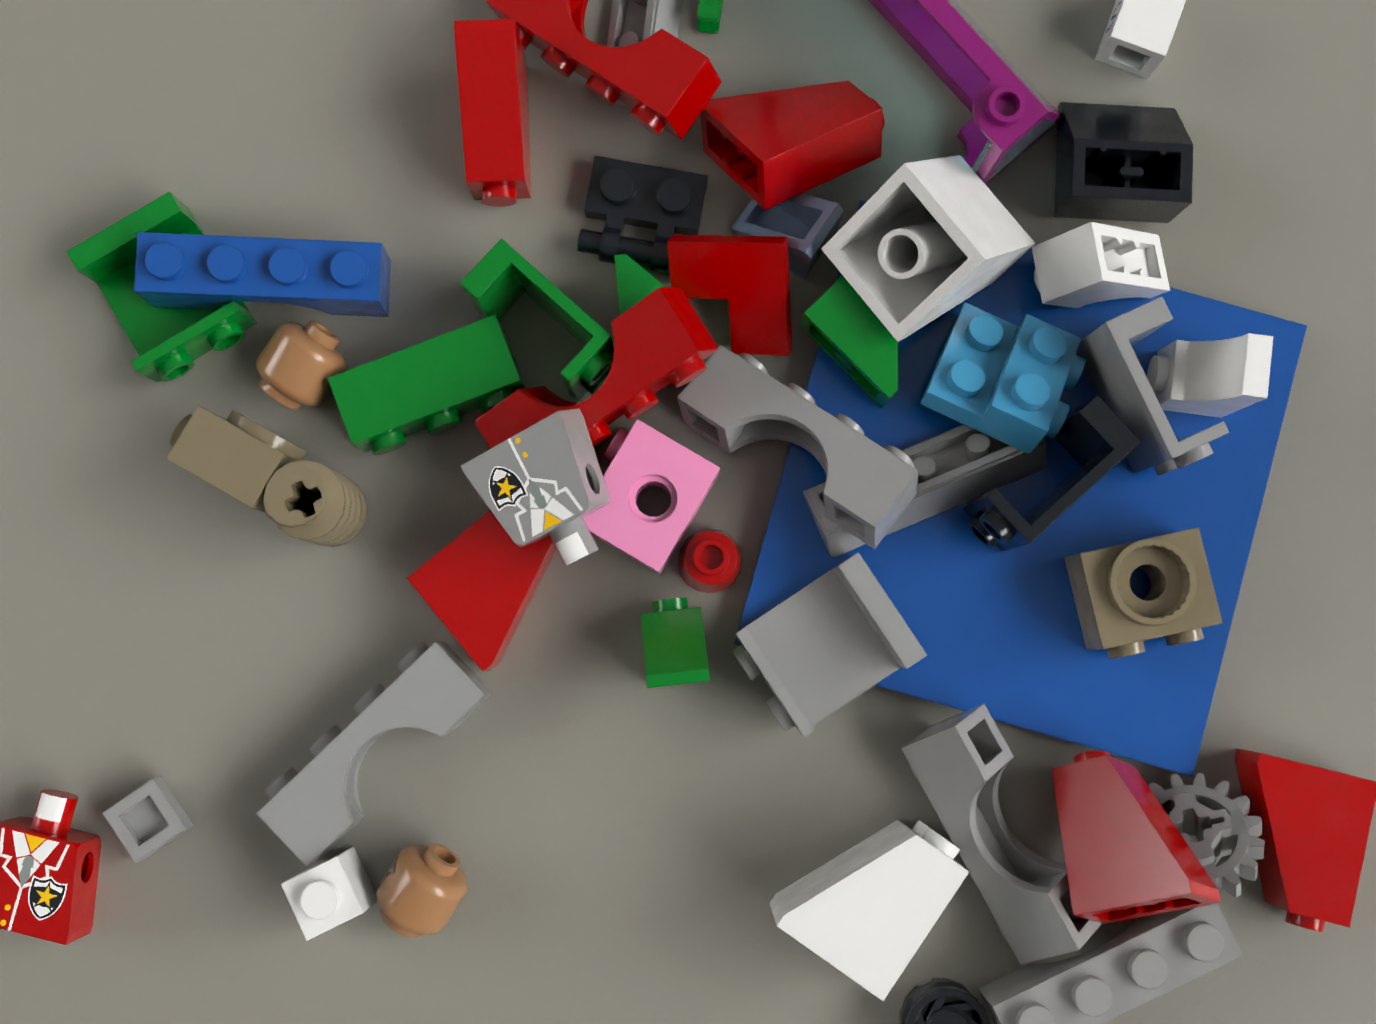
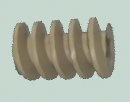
[263,460,368,547]

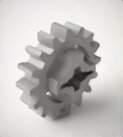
[1148,773,1265,907]

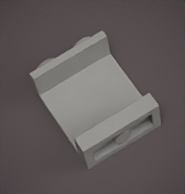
[1076,297,1230,476]
[732,552,927,738]

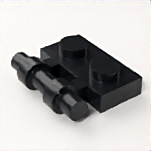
[577,156,708,273]

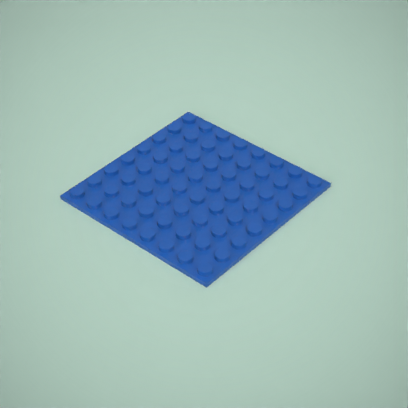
[734,200,1307,777]

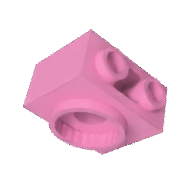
[583,419,720,575]

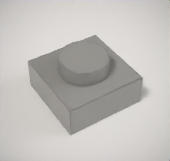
[102,776,194,863]

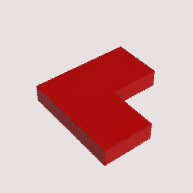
[667,235,793,356]

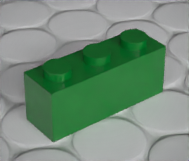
[328,315,526,455]

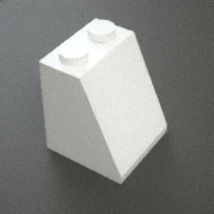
[821,155,1036,342]
[769,820,969,1001]

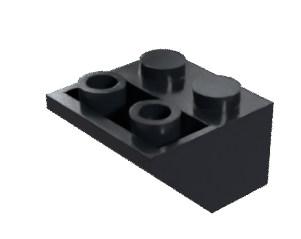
[1054,102,1193,223]

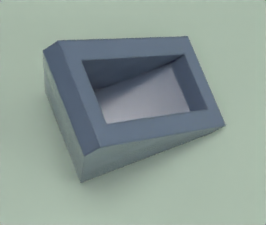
[731,193,844,280]

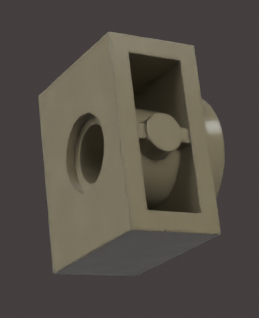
[166,405,308,513]
[1064,527,1223,659]

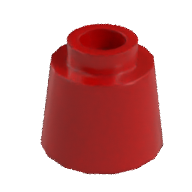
[678,528,743,593]

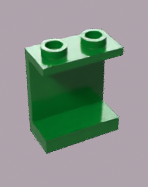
[66,191,257,382]
[460,238,614,401]

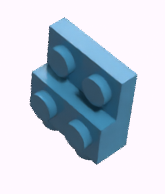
[920,302,1086,454]

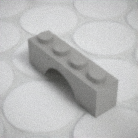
[677,345,918,549]
[256,642,493,867]
[901,703,1102,965]
[978,903,1243,1024]

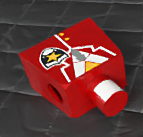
[0,789,102,945]

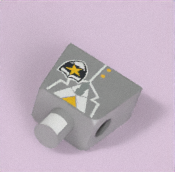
[460,408,609,567]

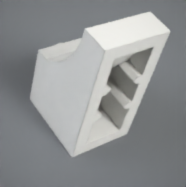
[1032,222,1170,308]
[1147,333,1274,418]

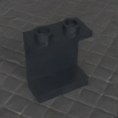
[963,395,1141,552]

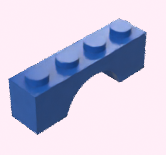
[134,232,391,317]

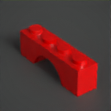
[486,0,722,140]
[474,287,719,449]

